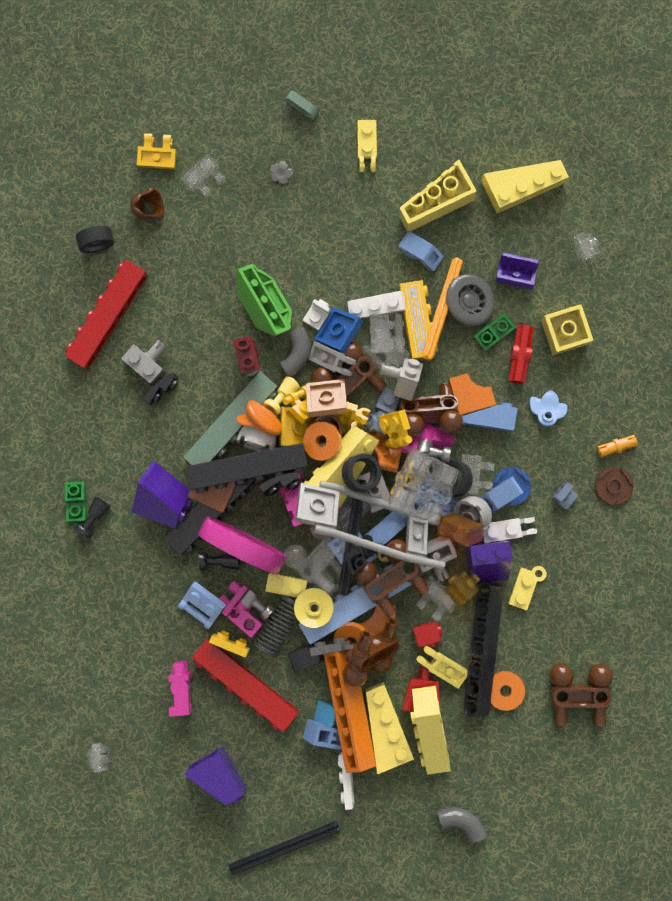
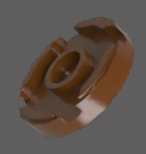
[595,467,633,505]

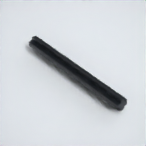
[338,479,367,596]
[229,821,340,875]

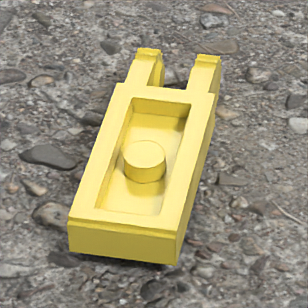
[357,120,377,172]
[416,646,468,688]

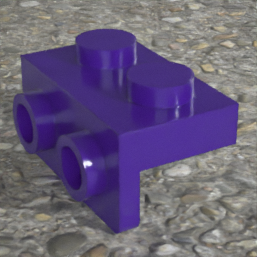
[495,253,539,290]

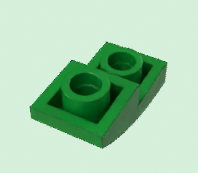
[474,313,516,351]
[65,481,87,523]

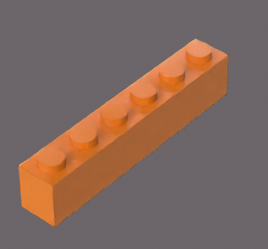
[324,649,376,773]

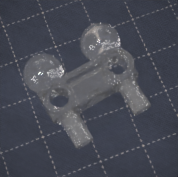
[284,525,346,594]

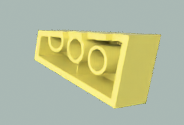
[399,160,477,232]
[481,160,569,214]
[304,426,379,507]
[365,682,414,774]

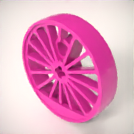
[198,517,287,574]

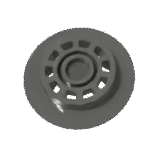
[446,274,495,326]

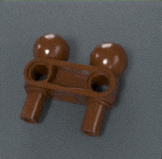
[311,342,387,410]
[399,383,464,438]
[353,539,430,618]
[343,618,399,687]
[549,663,613,727]

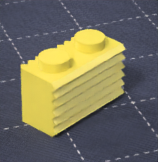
[265,573,308,598]

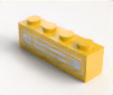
[399,280,438,360]

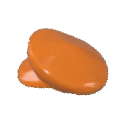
[236,400,283,436]

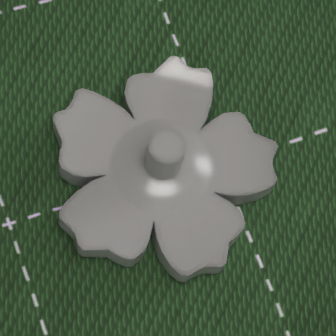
[270,161,293,184]

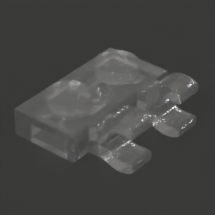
[180,153,226,199]
[459,454,495,495]
[415,575,461,622]

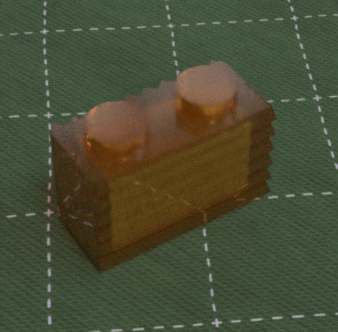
[437,512,484,547]

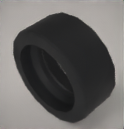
[75,226,115,253]
[342,453,381,492]
[434,460,473,497]

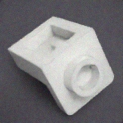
[303,299,331,331]

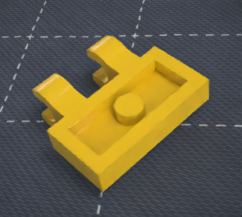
[137,134,177,170]
[334,402,370,435]
[209,630,250,658]

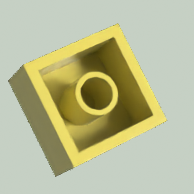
[541,304,593,356]

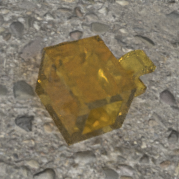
[444,572,480,607]

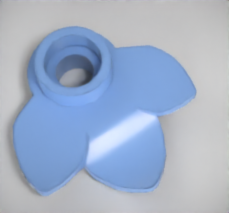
[530,390,567,427]

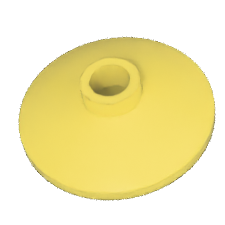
[294,588,334,628]

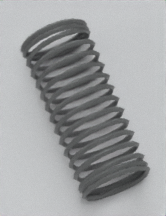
[254,595,297,657]

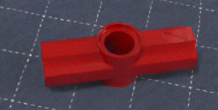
[508,324,534,384]

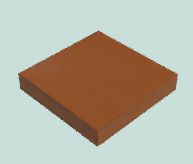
[188,461,236,513]

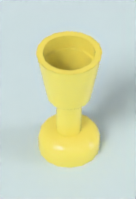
[262,376,300,417]

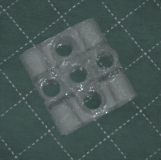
[388,448,459,526]

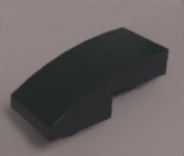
[143,373,178,405]
[259,472,302,497]
[345,534,376,575]
[287,637,328,672]

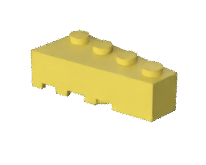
[411,686,451,775]

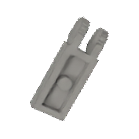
[308,341,356,376]

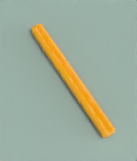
[422,258,463,361]

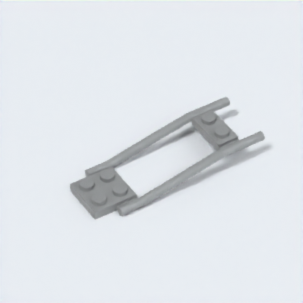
[295,481,447,569]

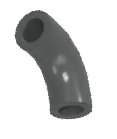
[280,327,311,377]
[437,807,487,843]

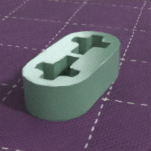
[285,91,319,120]

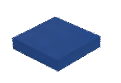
[314,307,363,353]

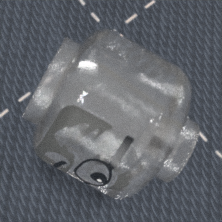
[85,742,112,773]

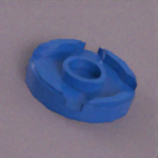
[492,468,531,506]

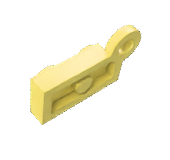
[508,566,547,610]

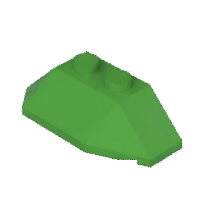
[236,264,292,337]

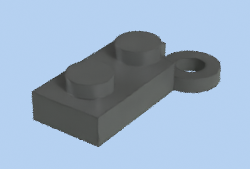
[310,637,356,656]

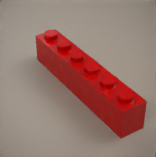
[64,260,148,370]
[192,637,299,732]

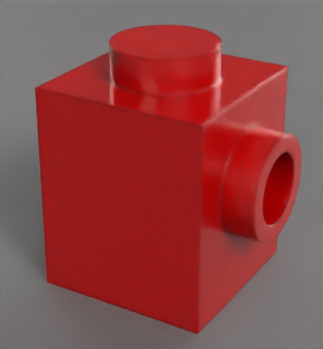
[412,621,443,647]

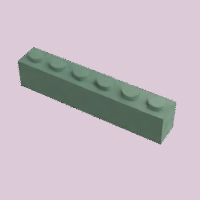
[183,371,278,465]

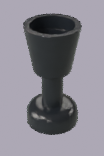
[74,496,111,539]
[199,552,239,571]

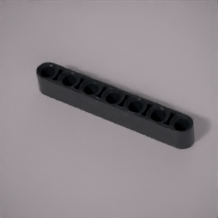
[464,582,503,717]

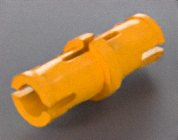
[597,435,638,458]

